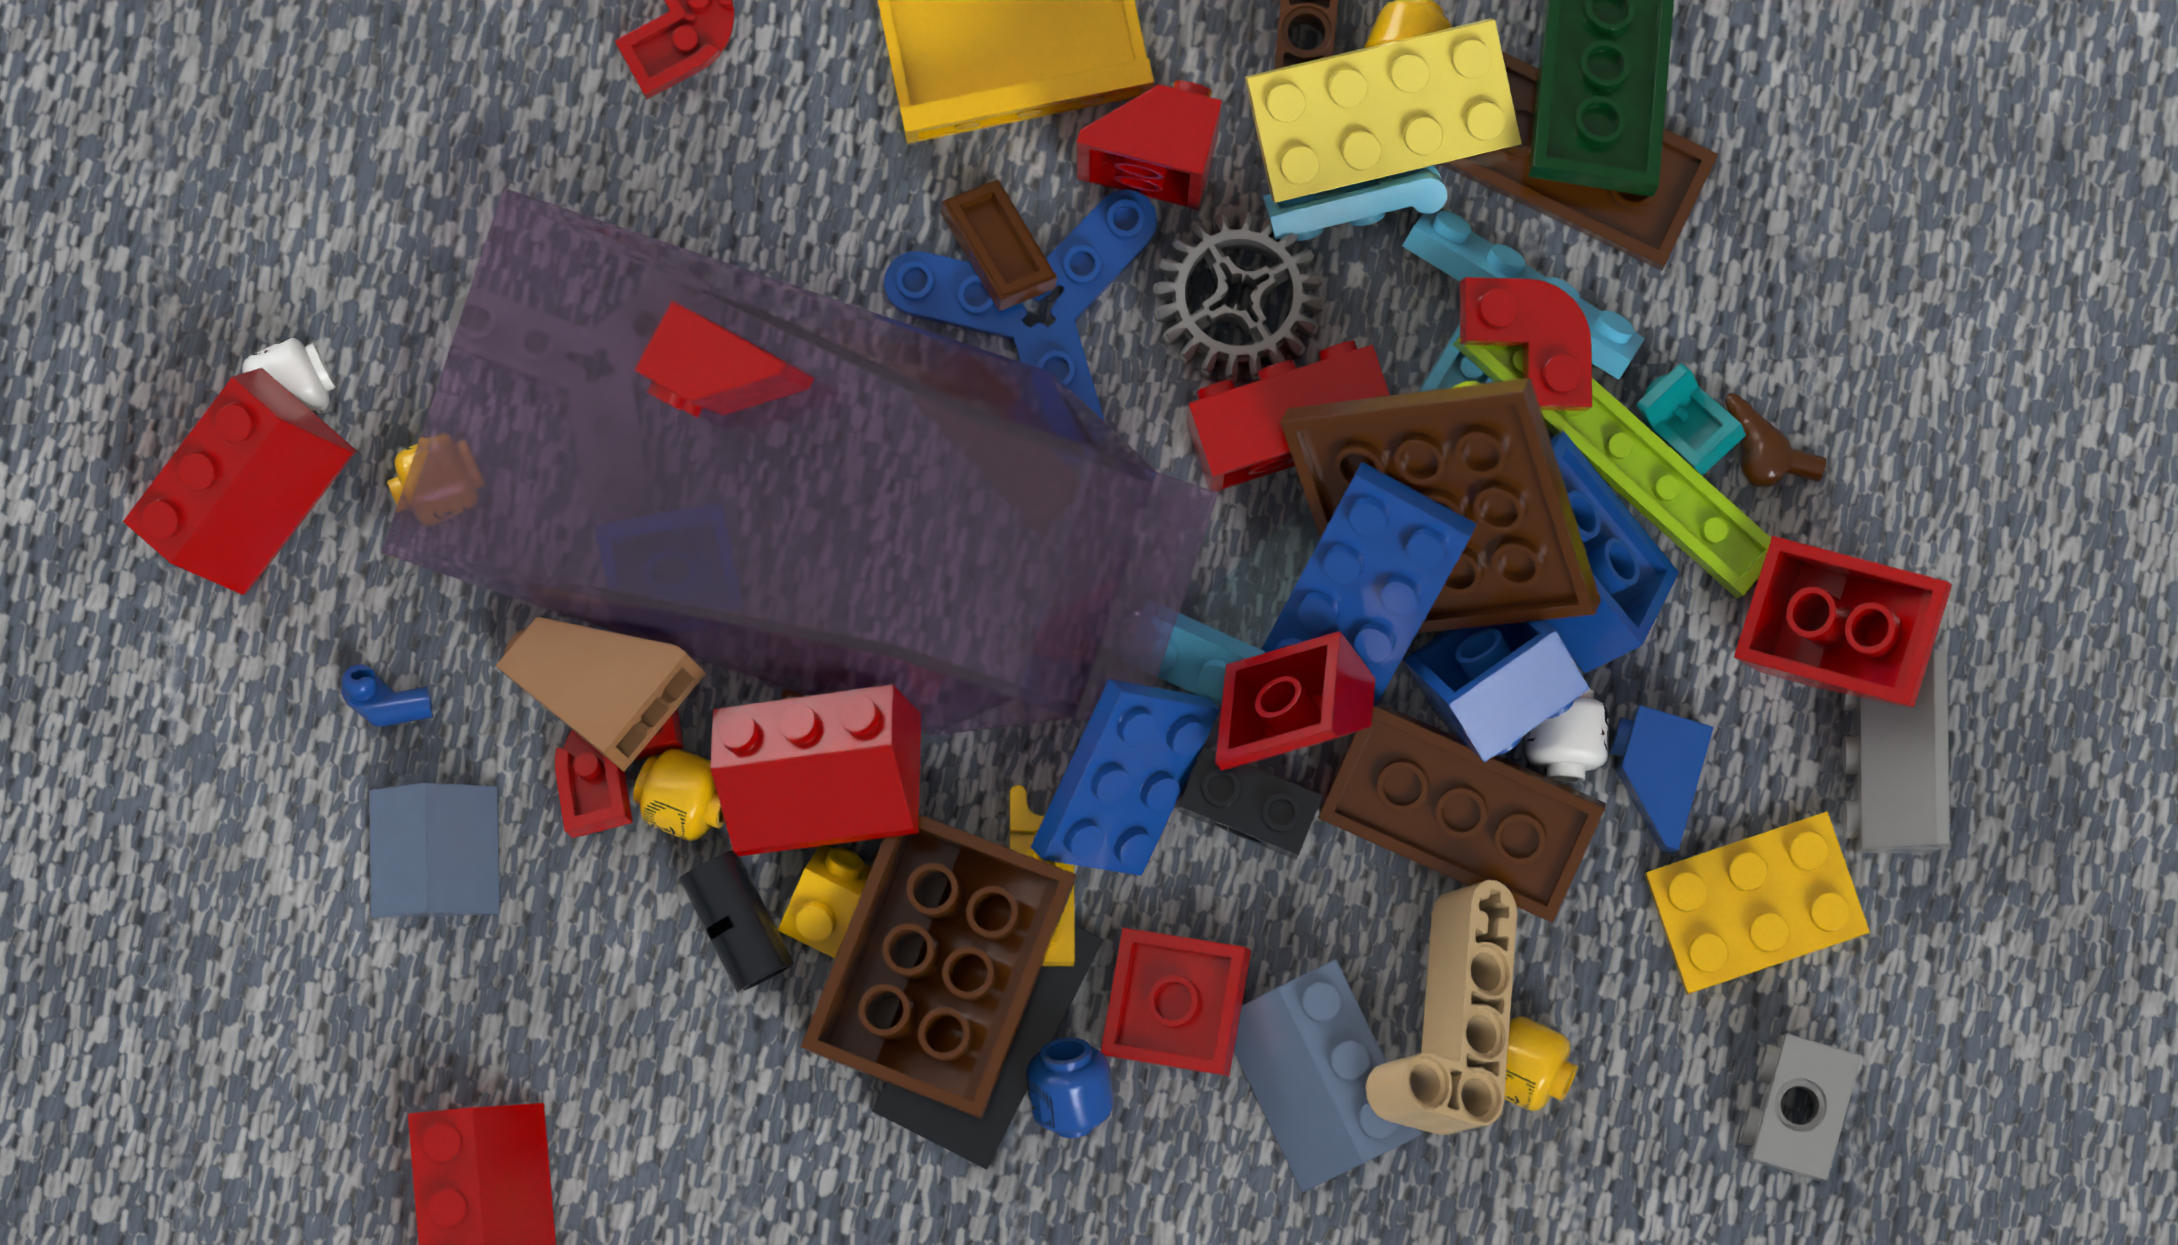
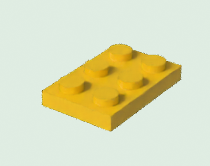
[1644,811,1870,995]

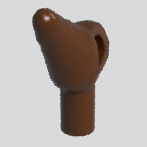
[1725,393,1826,488]

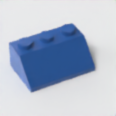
[1544,431,1679,673]

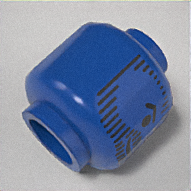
[1026,1037,1114,1138]

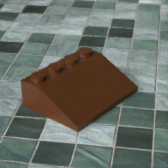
[801,814,1077,1119]

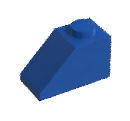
[1610,705,1714,855]

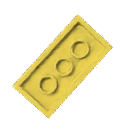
[1245,18,1522,203]

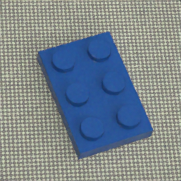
[1031,679,1220,876]

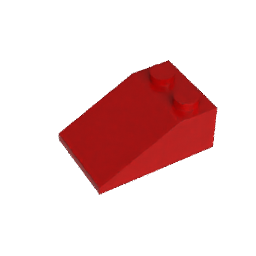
[1733,536,1953,708]

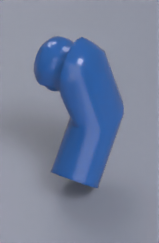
[341,664,434,727]

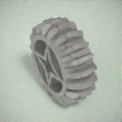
[1153,212,1324,383]

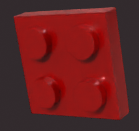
[1100,927,1252,1077]

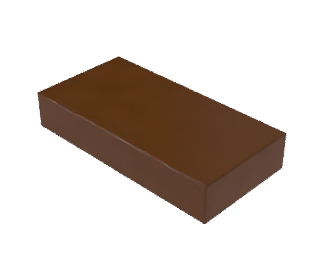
[940,179,1057,311]

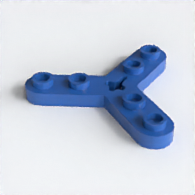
[884,189,1157,465]

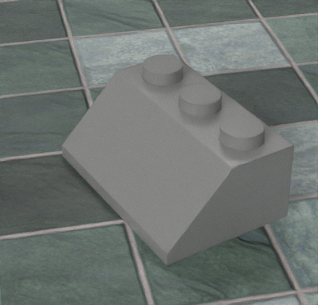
[1841,649,1950,854]

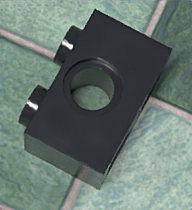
[1178,746,1323,860]

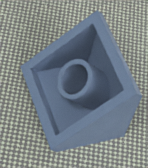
[369,783,500,918]

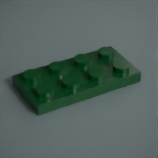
[1528,0,1674,197]

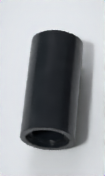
[679,850,795,993]

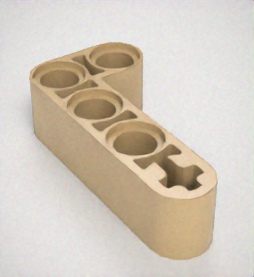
[1366,880,1517,1135]

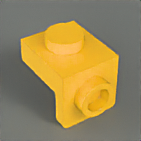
[778,845,872,958]

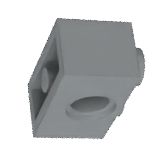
[1739,1034,1862,1181]

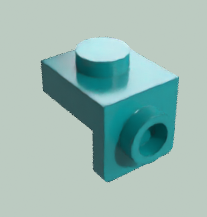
[1637,363,1746,476]

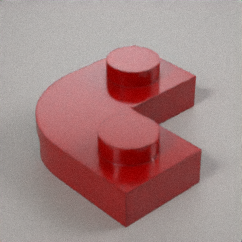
[614,0,735,100]
[1460,277,1592,411]
[555,708,684,838]

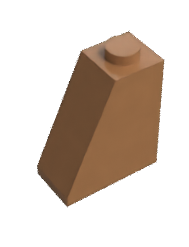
[495,617,706,772]

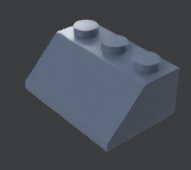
[1234,959,1422,1193]

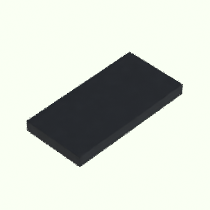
[872,925,1104,1170]

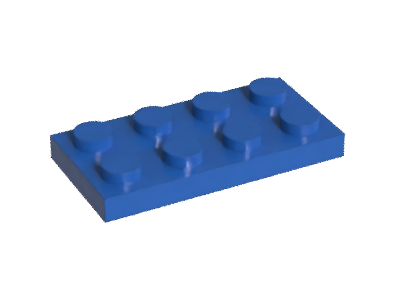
[1261,462,1477,702]

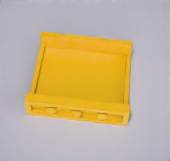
[878,0,1154,144]

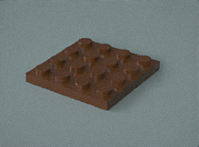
[1280,378,1601,633]

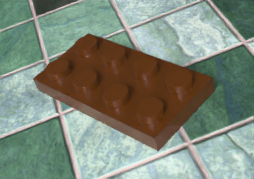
[1439,51,1719,271]
[1318,700,1606,923]

